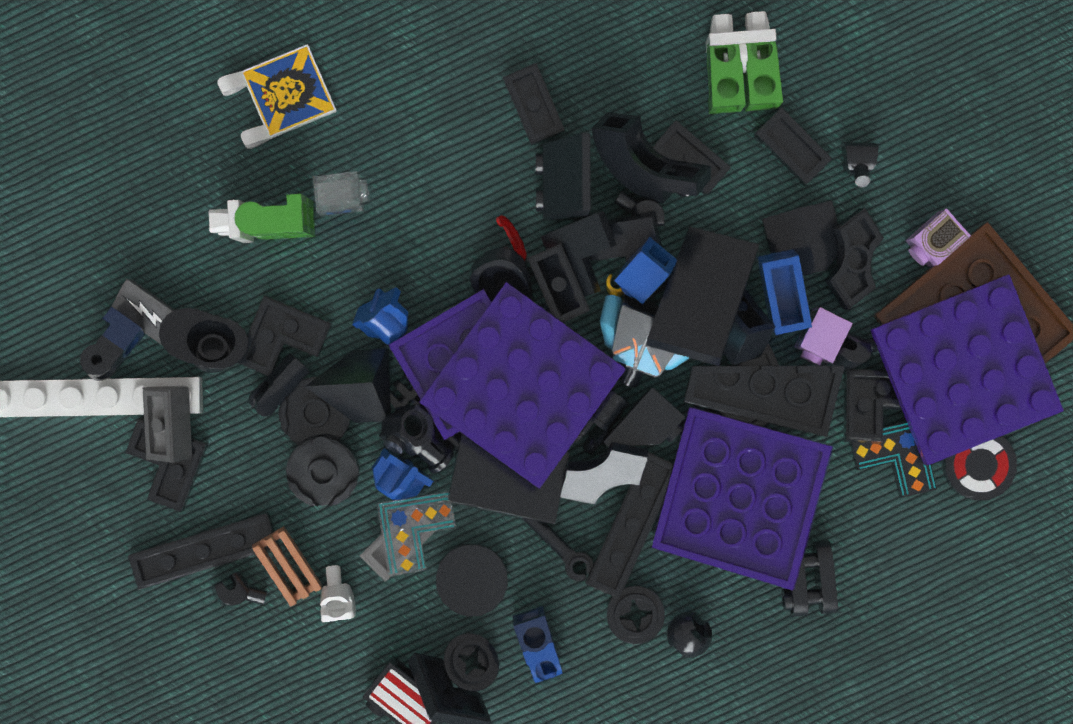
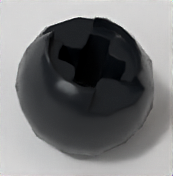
[667,612,712,658]

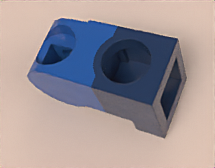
[512,606,563,683]

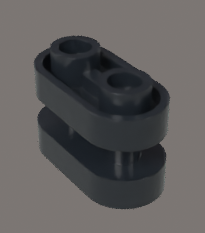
[781,540,838,617]

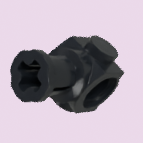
[379,400,454,473]

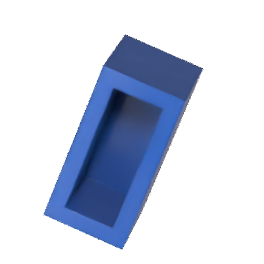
[757,249,812,335]

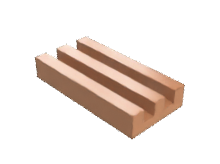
[252,526,322,607]

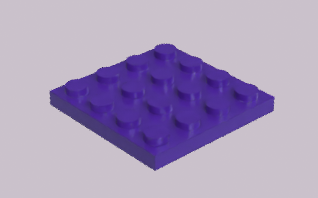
[870,275,1064,466]
[419,282,626,489]
[652,407,834,590]

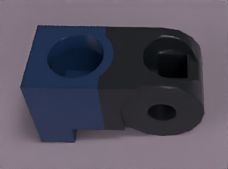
[80,307,145,381]

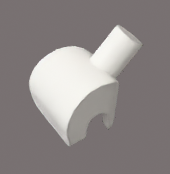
[320,565,356,622]

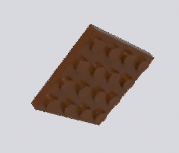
[873,222,1073,363]

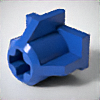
[352,287,408,344]
[372,447,434,501]

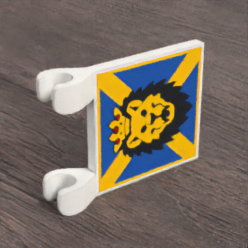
[217,44,337,149]

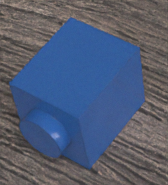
[614,237,677,304]

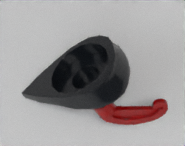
[470,215,534,302]

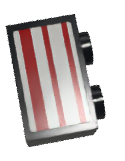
[363,656,437,724]

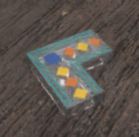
[377,492,456,577]

